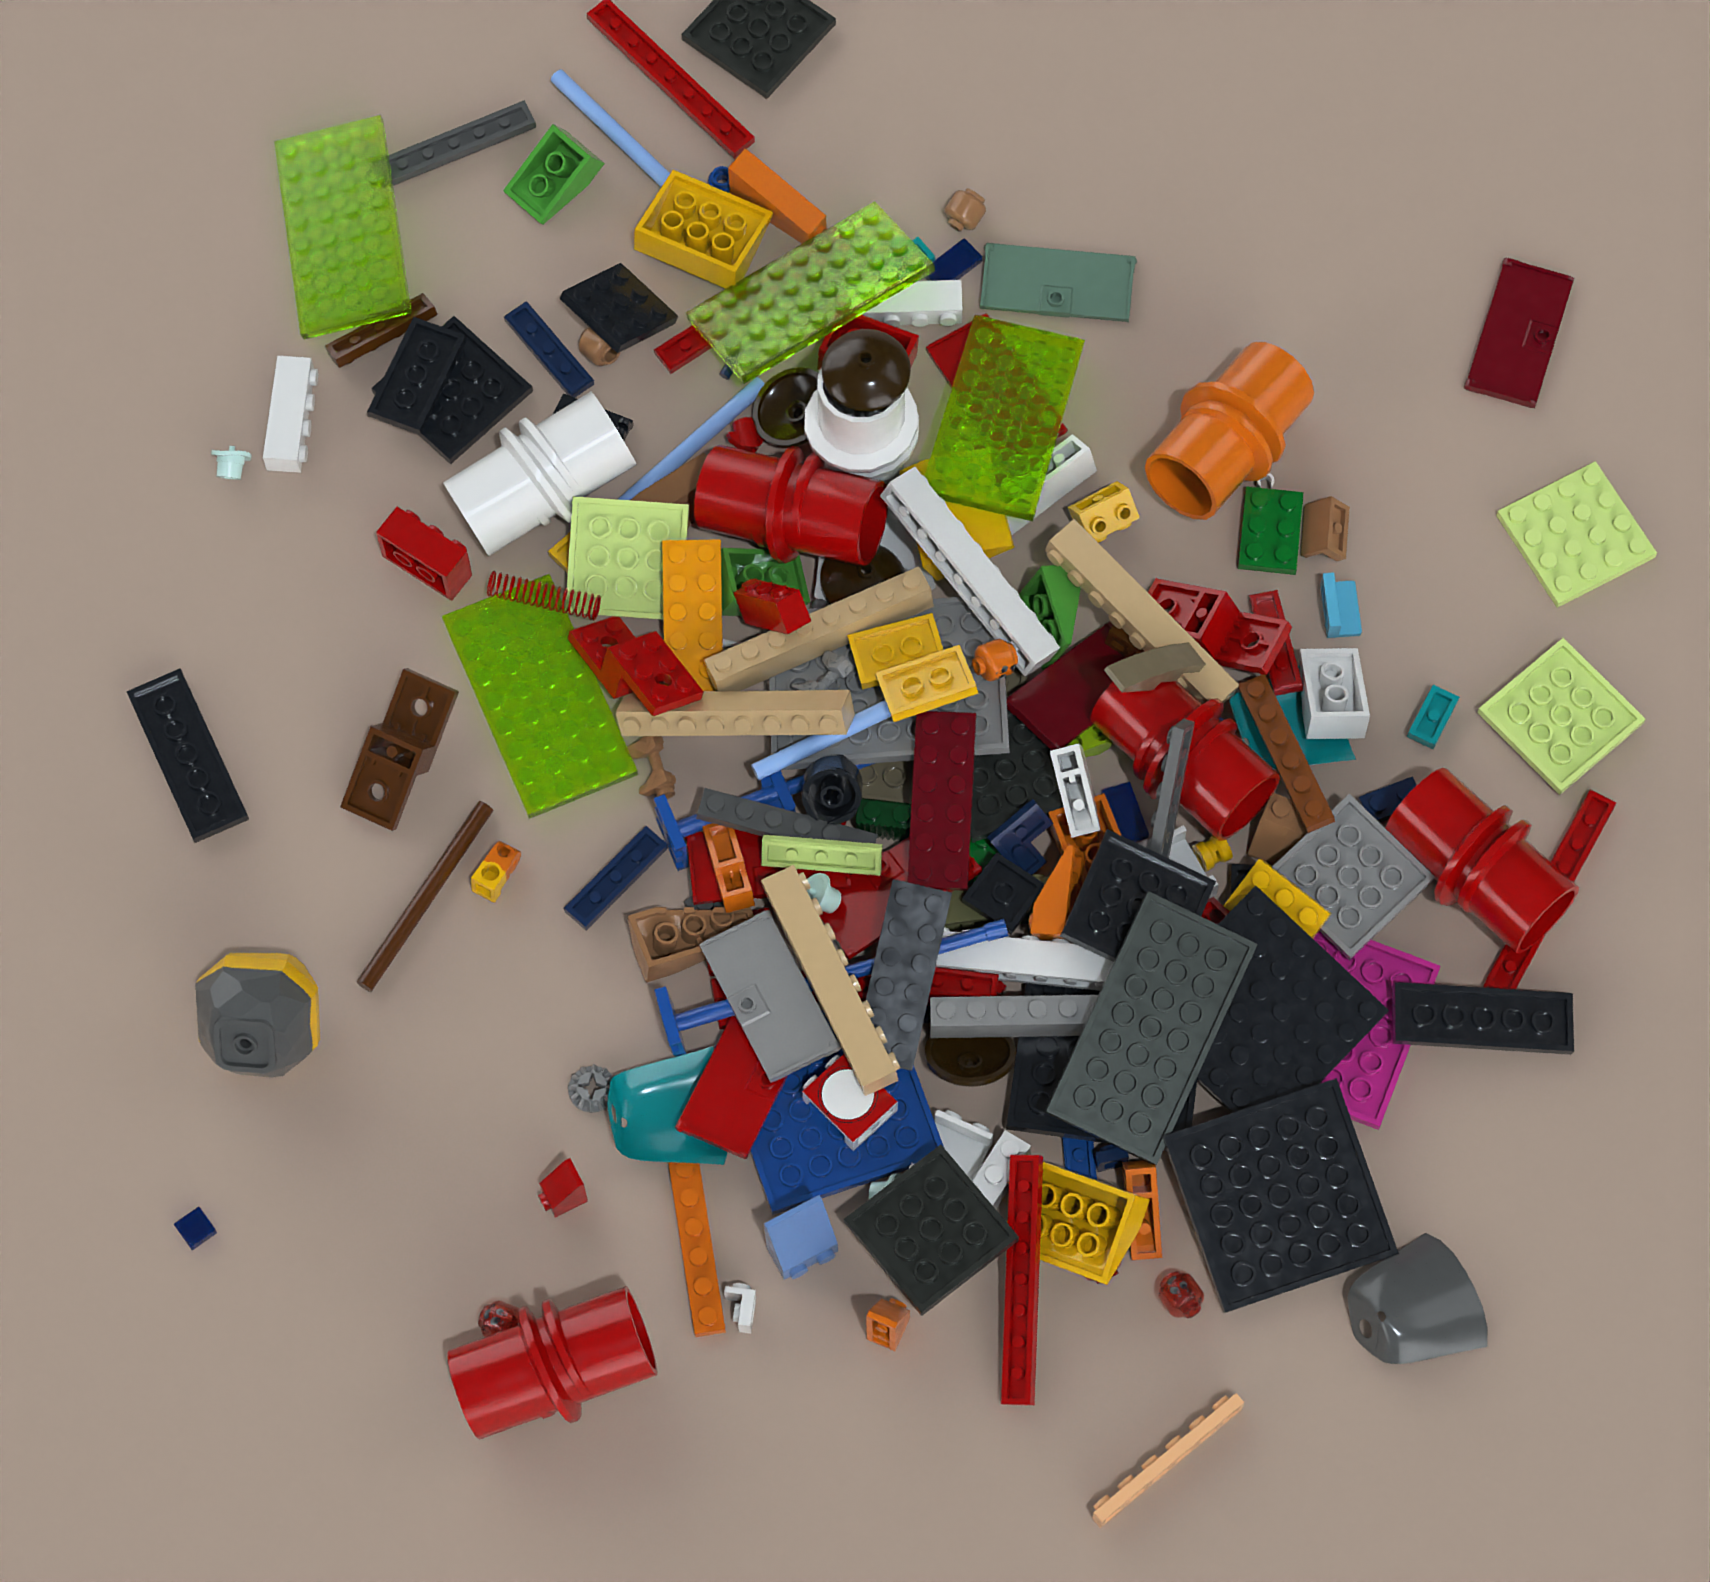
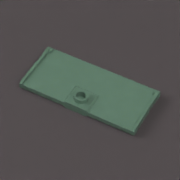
[980,243,1137,322]

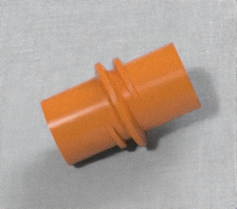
[1145,342,1314,520]

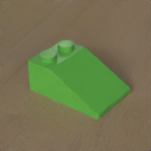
[503,124,605,225]
[721,548,810,616]
[1019,565,1081,671]

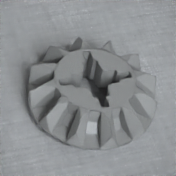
[568,1064,614,1113]

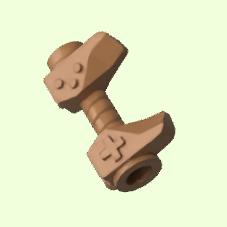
[625,736,676,799]

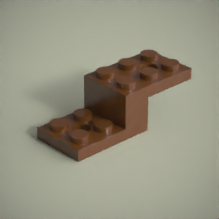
[340,668,459,831]

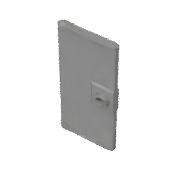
[699,910,841,1083]

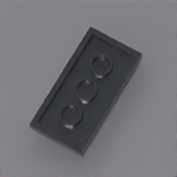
[367,317,467,435]

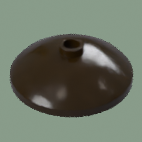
[822,329,911,411]
[753,367,818,448]
[820,545,905,605]
[925,1037,1016,1087]

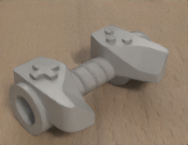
[791,651,854,690]

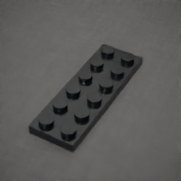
[126,668,249,843]
[866,879,952,1071]
[1392,982,1574,1055]

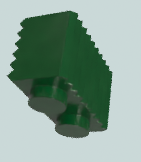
[856,798,912,842]

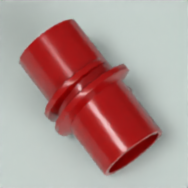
[694,445,888,567]
[1090,681,1280,841]
[1385,767,1579,954]
[447,1286,658,1440]

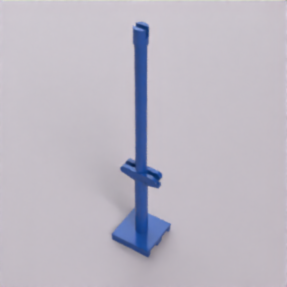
[654,763,875,871]
[654,919,1009,1057]

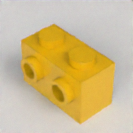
[1068,481,1140,543]

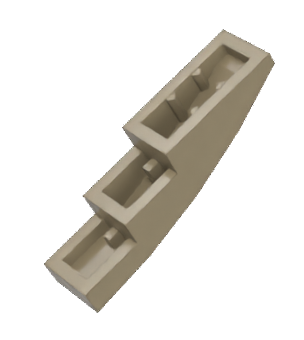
[1104,642,1206,692]

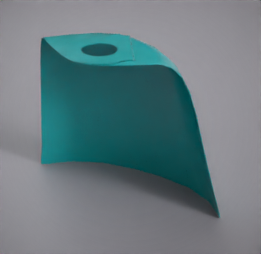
[1229,665,1356,769]
[607,1046,727,1165]

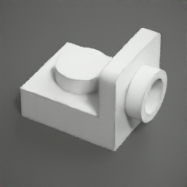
[724,1283,756,1334]

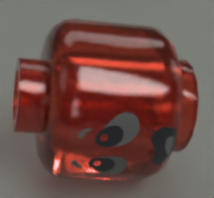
[1158,1271,1204,1318]
[478,1300,519,1337]

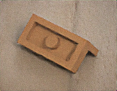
[1301,496,1350,561]

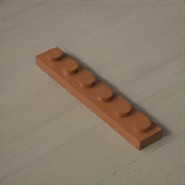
[1238,674,1335,833]

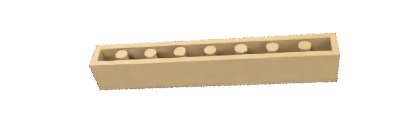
[1045,519,1239,704]
[704,566,934,691]
[616,690,855,736]
[761,865,900,1096]

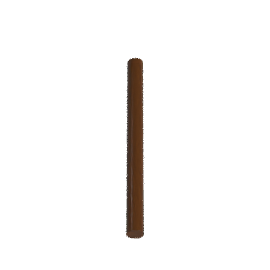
[357,801,494,992]

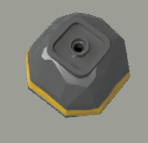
[195,953,320,1078]

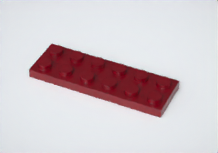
[908,711,977,891]

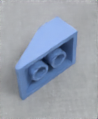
[764,1195,838,1280]

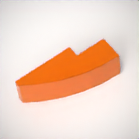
[702,823,755,913]

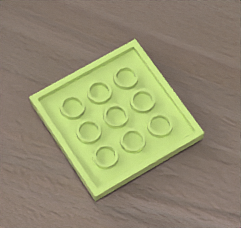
[1496,461,1657,608]
[565,496,690,620]
[1477,638,1646,795]

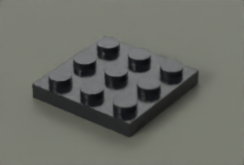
[560,263,678,353]

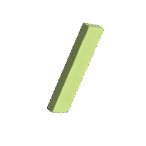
[761,835,883,876]

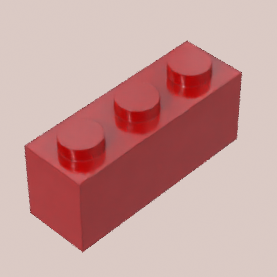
[733,578,811,635]

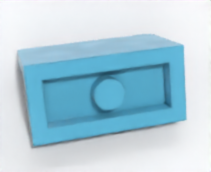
[1320,573,1362,638]

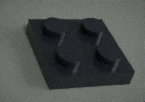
[962,852,1045,935]

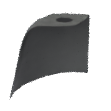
[1348,1233,1488,1364]

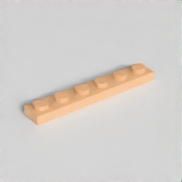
[1092,1393,1245,1528]

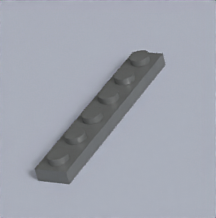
[371,100,536,190]
[1146,719,1195,858]
[696,788,878,844]

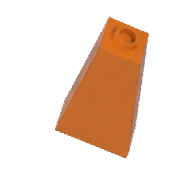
[728,149,828,249]

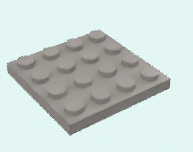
[1272,794,1435,960]

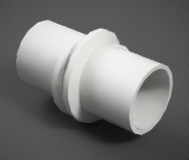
[804,358,919,485]
[443,391,636,556]

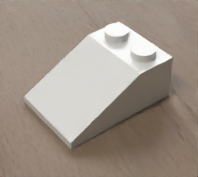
[1299,648,1370,739]

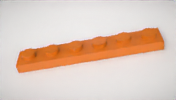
[668,1162,726,1337]

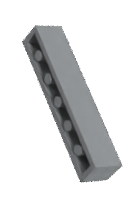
[930,995,1098,1038]

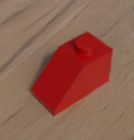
[538,1158,588,1218]

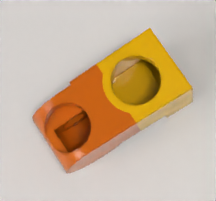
[471,841,521,903]

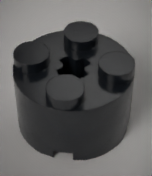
[802,755,863,825]

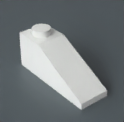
[1050,743,1101,838]

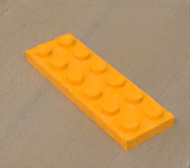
[662,539,723,691]

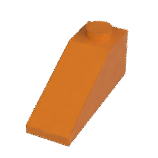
[1029,846,1085,941]
[1122,1160,1162,1260]
[866,1298,910,1351]

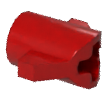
[726,417,764,453]

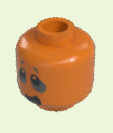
[972,639,1018,681]

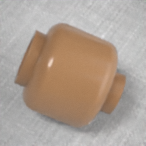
[945,188,986,232]
[579,327,620,366]

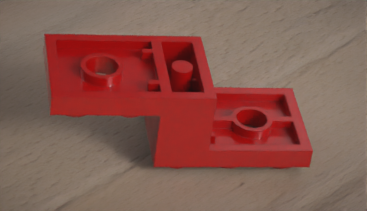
[1148,578,1292,675]
[568,616,704,716]

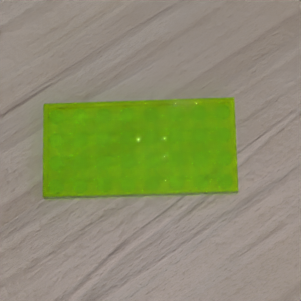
[274,115,412,339]
[686,201,935,384]
[925,315,1085,522]
[442,574,638,819]

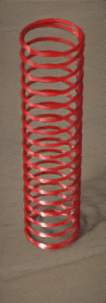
[487,571,601,621]

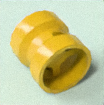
[1192,835,1233,872]

